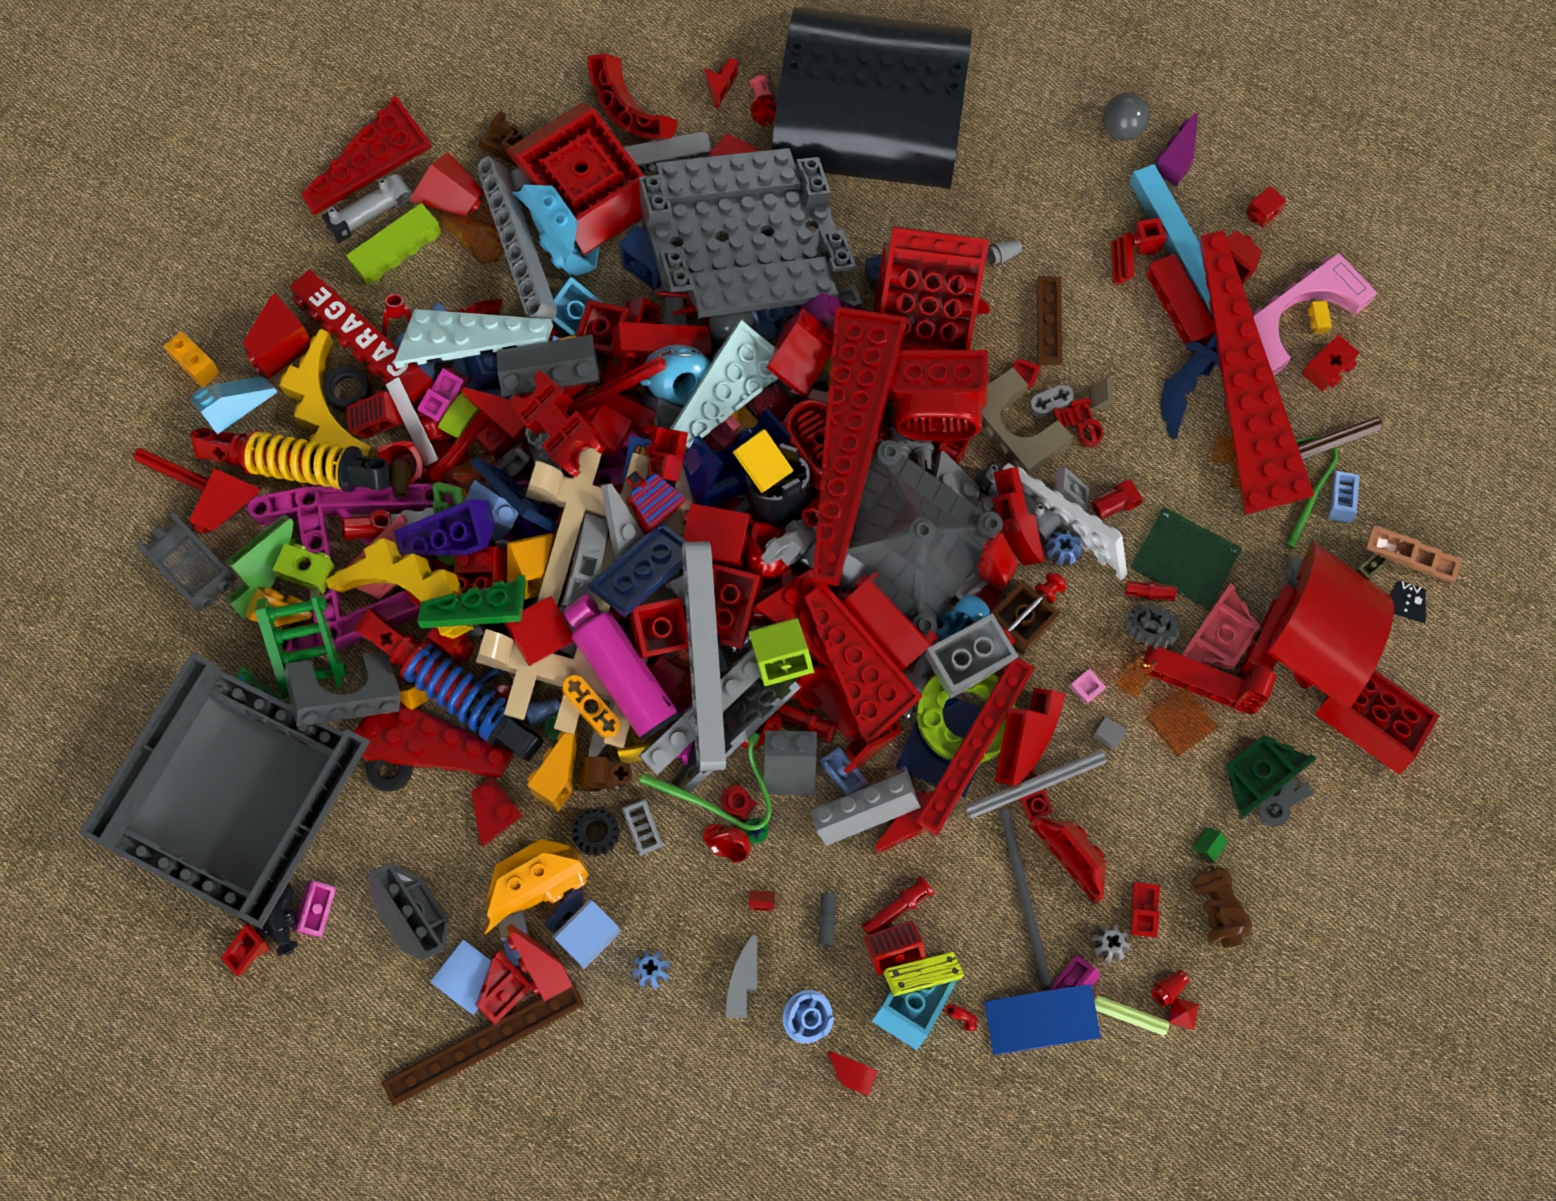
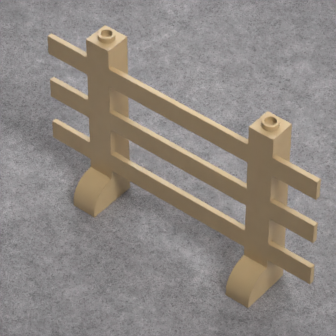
[476,448,699,749]

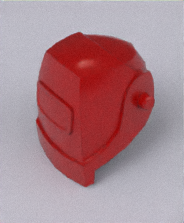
[377,441,427,484]
[746,522,790,579]

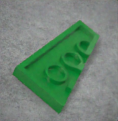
[418,575,527,628]

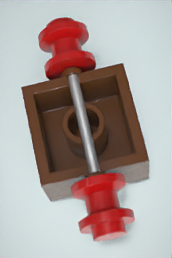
[990,572,1067,655]

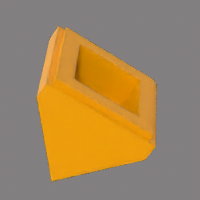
[399,682,428,710]

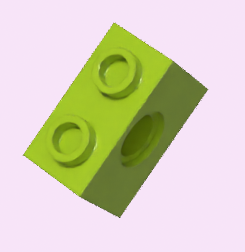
[272,543,336,594]

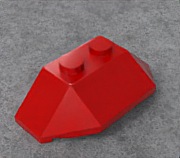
[1029,817,1106,905]

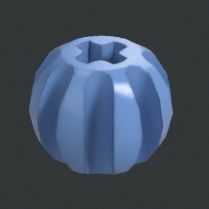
[1045,530,1082,566]
[631,949,671,989]

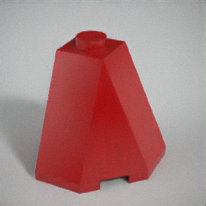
[409,152,484,216]

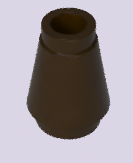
[389,460,412,498]

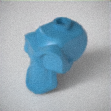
[935,595,990,644]

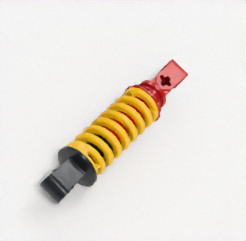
[190,428,391,493]

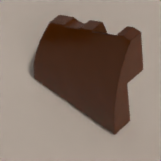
[478,111,527,166]

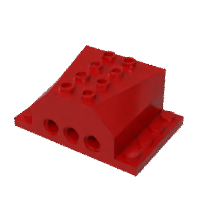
[873,226,989,350]

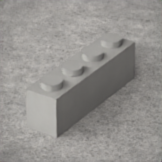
[810,766,921,846]

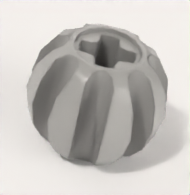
[1091,924,1131,963]

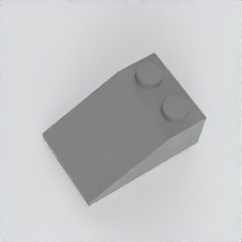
[925,613,1018,699]

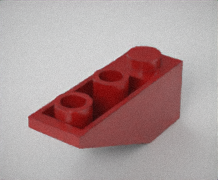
[977,531,1018,591]
[506,924,573,1001]

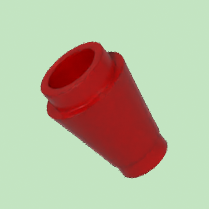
[1150,970,1190,1007]

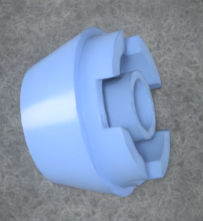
[782,990,834,1043]

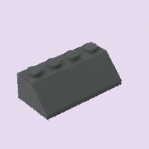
[497,335,601,399]

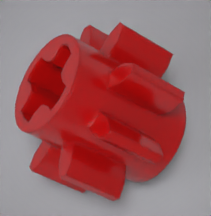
[750,96,777,127]

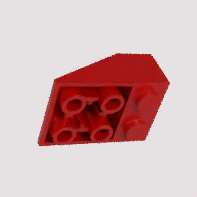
[454,546,507,594]

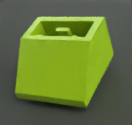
[748,618,814,686]

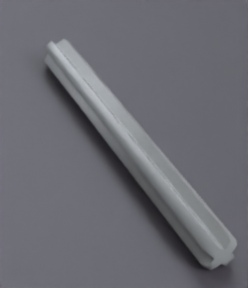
[965,751,1107,818]

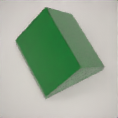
[1192,827,1228,863]

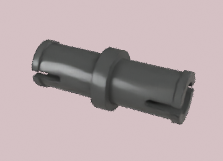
[817,892,838,947]

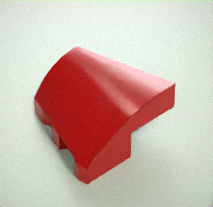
[644,425,688,482]

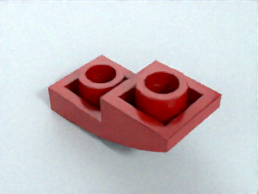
[1012,768,1053,822]

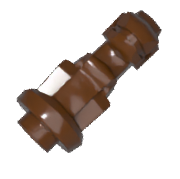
[1191,865,1252,948]

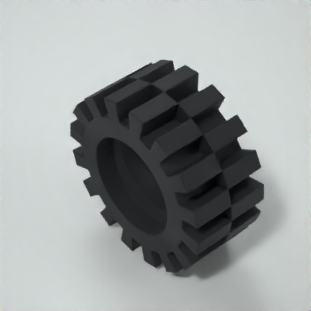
[572,807,620,856]

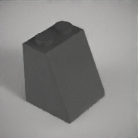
[764,731,817,796]

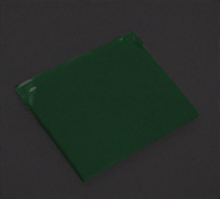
[1130,507,1242,610]

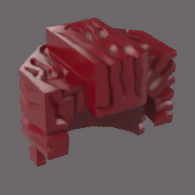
[748,383,792,433]

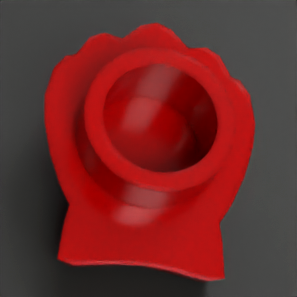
[720,785,758,821]

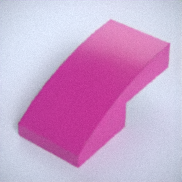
[417,368,465,422]

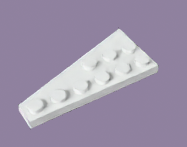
[1003,463,1127,581]

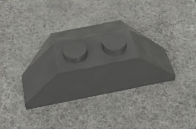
[368,863,449,961]

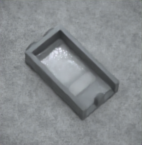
[136,512,236,611]

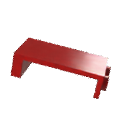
[839,571,938,672]

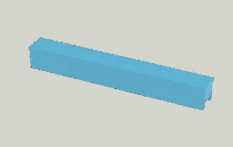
[1129,164,1213,318]

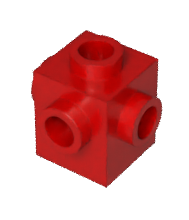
[1132,218,1166,255]

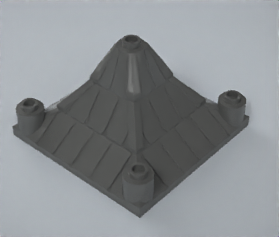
[799,439,1003,636]

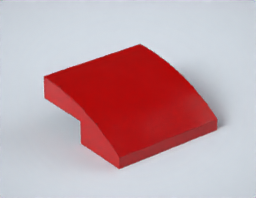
[504,596,574,666]

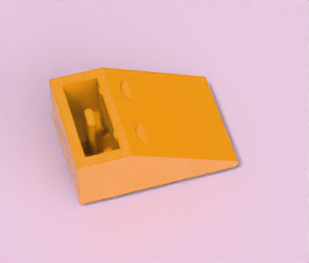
[527,728,580,812]

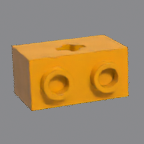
[163,331,220,387]

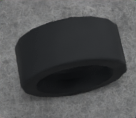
[323,365,372,413]

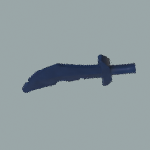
[1160,333,1220,439]

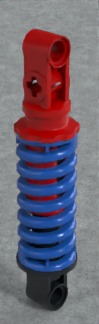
[354,608,544,762]

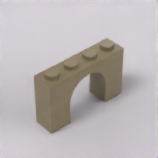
[981,367,1073,476]

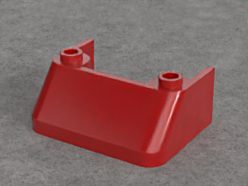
[788,664,902,774]

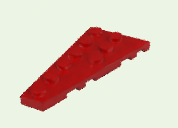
[301,95,432,216]

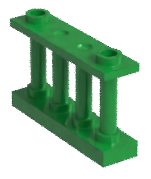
[255,587,347,699]

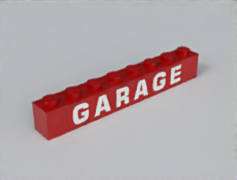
[289,269,434,409]

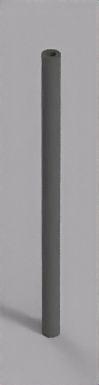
[999,808,1052,988]

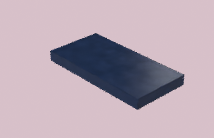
[470,457,558,533]
[588,522,687,617]

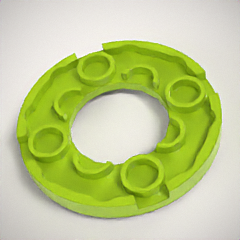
[916,674,1015,763]

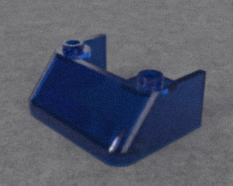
[683,408,792,507]

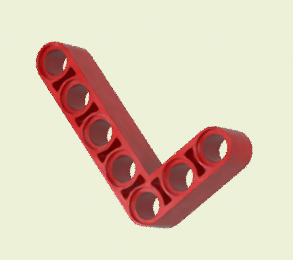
[1140,645,1276,714]

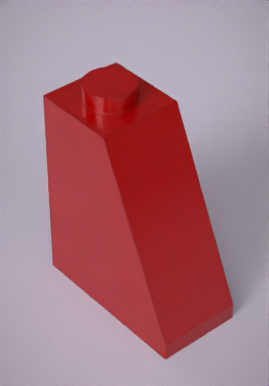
[189,468,260,535]

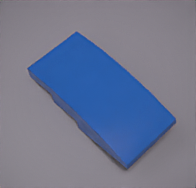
[984,984,1101,1055]

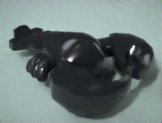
[239,882,298,956]

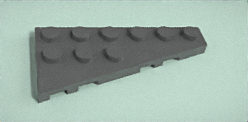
[667,677,801,793]

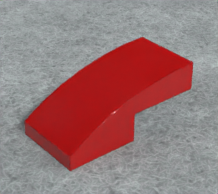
[1130,881,1160,938]

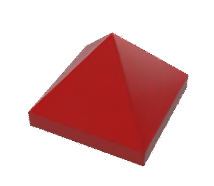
[1168,998,1199,1030]

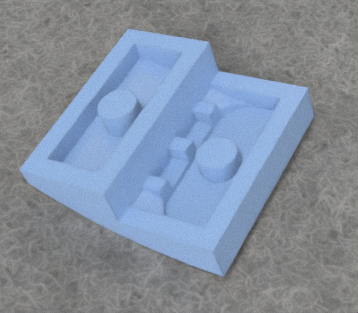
[430,939,491,1015]

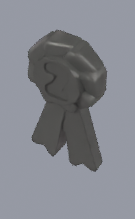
[1258,779,1314,827]

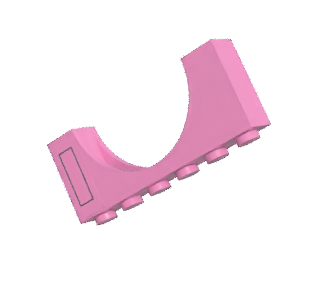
[1252,253,1377,376]

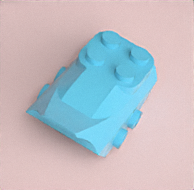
[512,184,600,276]

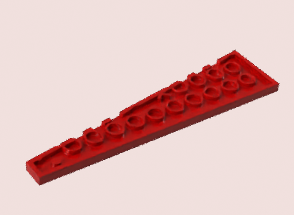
[1199,230,1315,516]
[813,307,907,586]

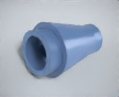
[525,698,560,727]

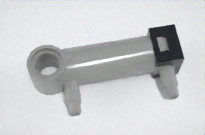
[322,174,413,244]
[975,461,1063,543]

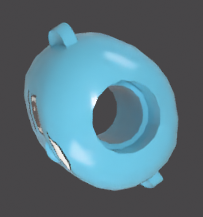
[640,344,711,407]

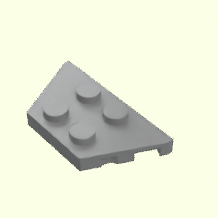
[933,451,980,507]

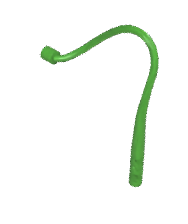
[1285,436,1338,549]
[640,733,772,830]

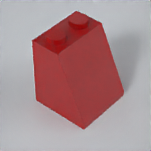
[242,293,311,380]
[680,503,754,572]

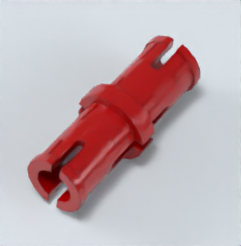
[1125,580,1177,601]

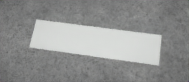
[386,377,439,467]

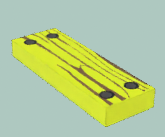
[884,952,964,996]

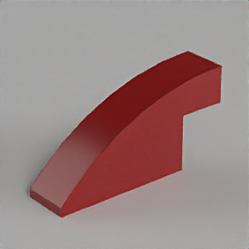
[994,688,1065,786]

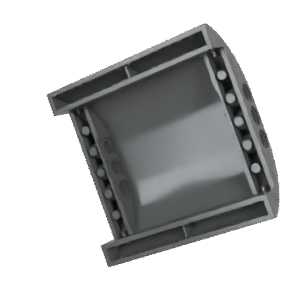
[79,652,370,929]

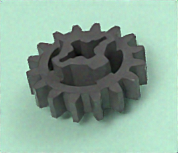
[1125,603,1181,650]

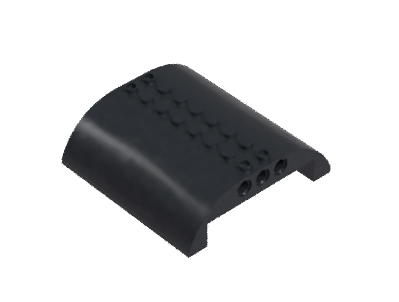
[772,7,972,189]

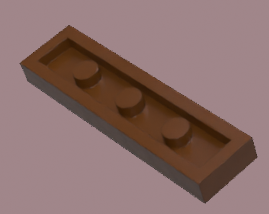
[1037,276,1062,365]

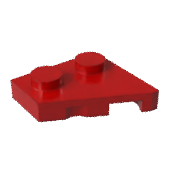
[471,776,523,847]
[475,950,531,1025]

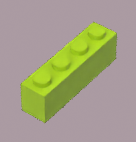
[346,203,441,285]

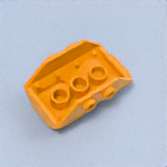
[484,838,589,934]

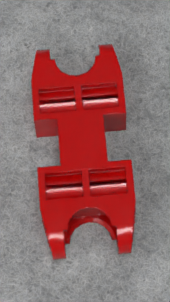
[509,369,606,477]

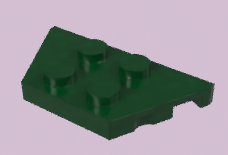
[1225,735,1317,819]

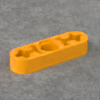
[562,675,620,738]

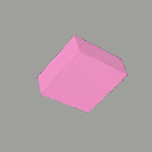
[1070,669,1106,705]

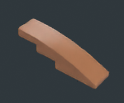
[1365,525,1462,583]

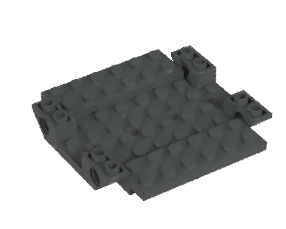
[639,148,856,318]

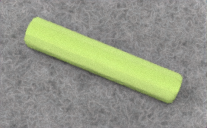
[1094,996,1169,1035]

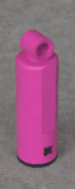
[564,594,681,742]

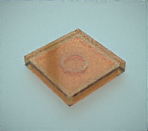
[1146,688,1218,757]

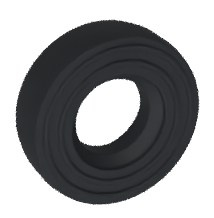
[366,759,413,792]

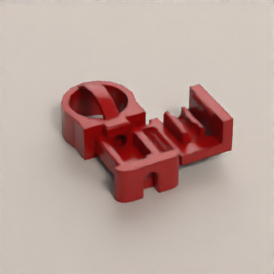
[1052,398,1104,448]

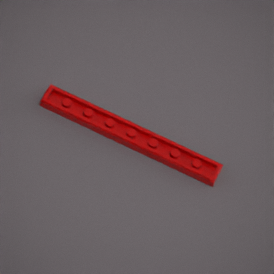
[915,658,1035,836]

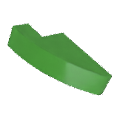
[225,514,293,618]

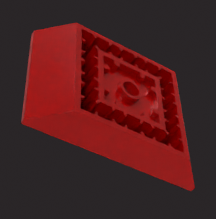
[506,102,645,256]

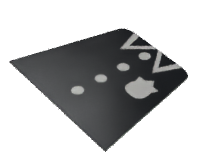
[1391,581,1426,624]

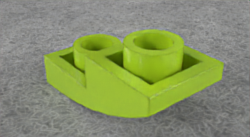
[438,387,480,438]

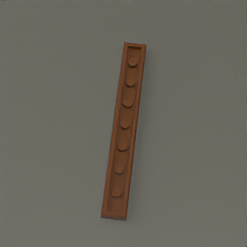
[382,981,585,1107]

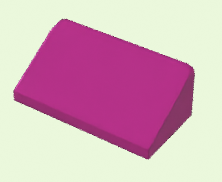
[292,880,337,938]
[1048,955,1100,991]

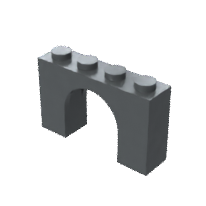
[285,651,401,726]

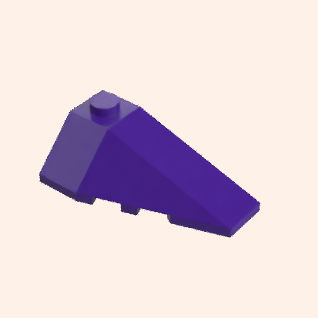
[394,499,495,555]

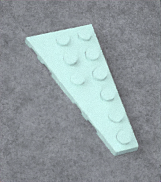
[394,309,553,368]
[670,320,778,450]

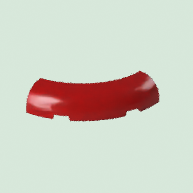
[587,53,678,139]

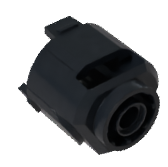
[744,443,812,528]

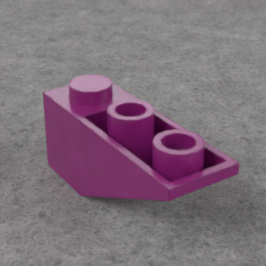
[1155,113,1198,186]
[801,293,866,332]

